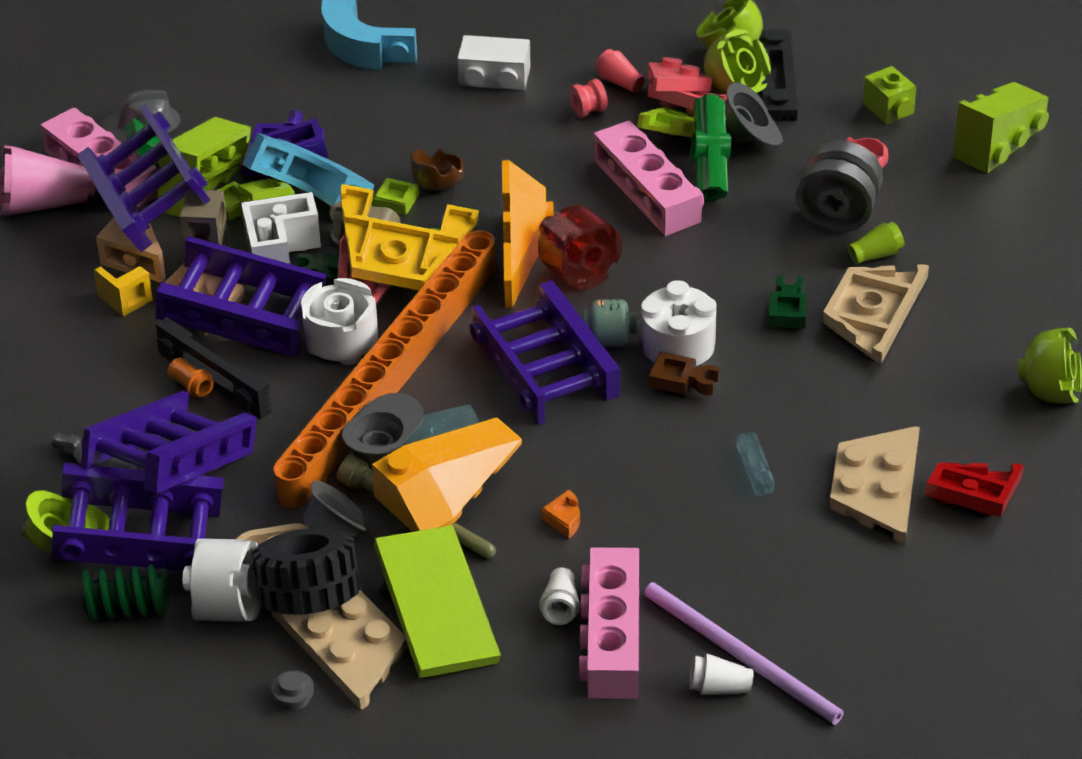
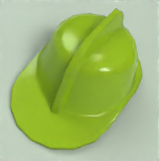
[22,490,110,554]

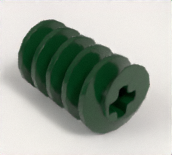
[81,564,169,621]

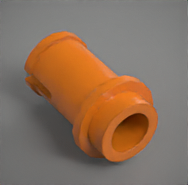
[167,357,214,398]

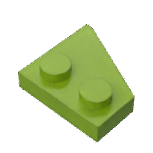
[637,107,694,140]

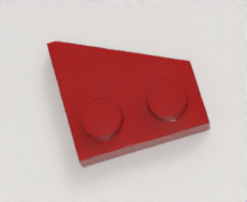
[925,462,1024,517]

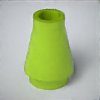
[848,221,905,265]

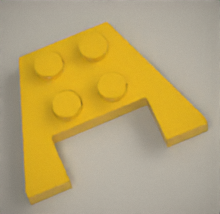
[340,184,479,290]

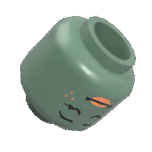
[584,299,637,347]

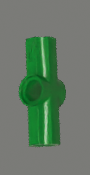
[690,94,731,201]

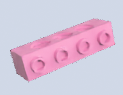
[40,107,158,207]
[594,120,704,236]
[579,548,639,699]

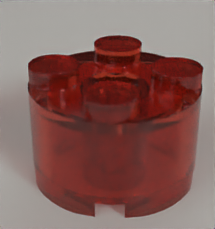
[538,204,622,289]

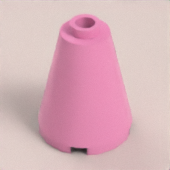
[0,146,95,216]

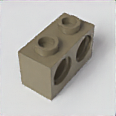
[180,190,230,252]

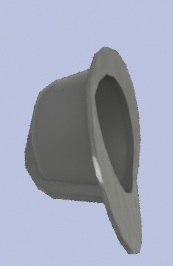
[725,83,782,146]
[100,90,180,143]
[342,393,424,468]
[303,481,366,538]

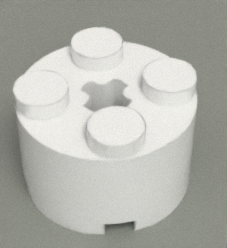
[301,278,378,365]
[641,280,717,366]
[183,538,261,622]

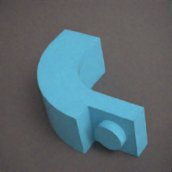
[321,0,417,70]
[243,132,375,206]

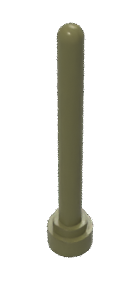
[337,454,496,559]

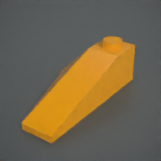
[502,160,554,309]
[372,417,522,532]

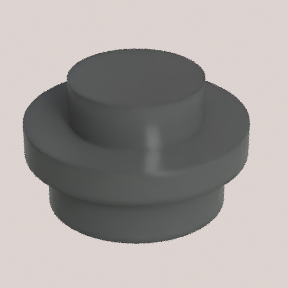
[271,671,314,711]

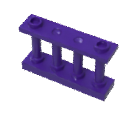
[77,104,211,252]
[156,236,327,358]
[469,280,620,425]
[81,391,257,494]
[51,462,224,571]

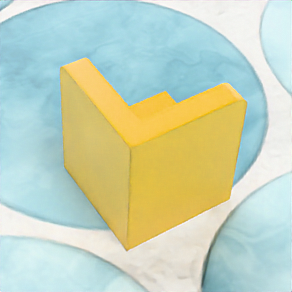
[94,266,153,317]

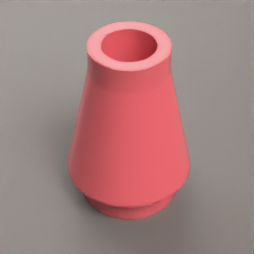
[595,49,645,94]

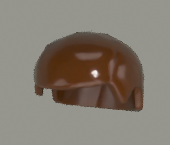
[410,148,465,191]

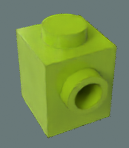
[863,66,916,125]

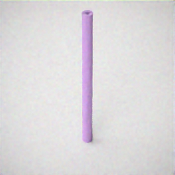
[644,582,844,725]

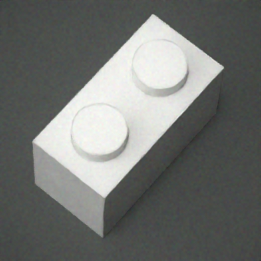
[458,35,530,90]

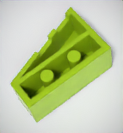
[953,82,1049,174]
[157,117,251,218]

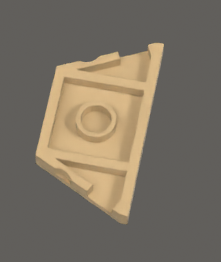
[823,264,929,363]
[829,427,920,543]
[272,590,408,710]

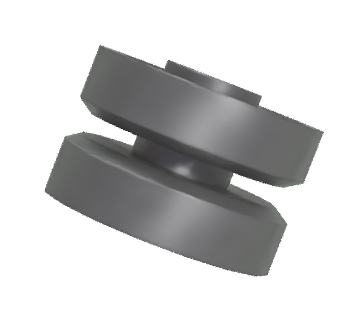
[796,140,883,233]

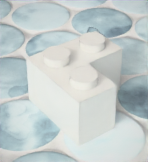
[241,192,321,264]

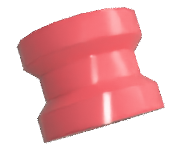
[569,78,608,118]

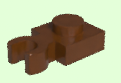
[649,352,720,396]

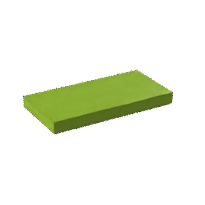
[374,525,501,678]

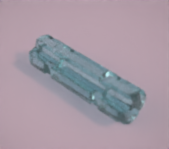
[737,431,775,496]

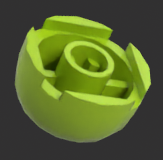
[696,0,763,50]
[704,29,771,94]
[1018,327,1082,404]

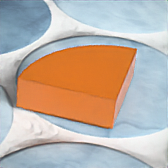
[541,489,580,538]

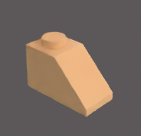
[96,217,166,283]

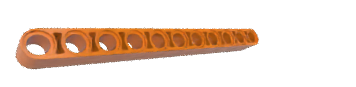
[273,230,496,508]

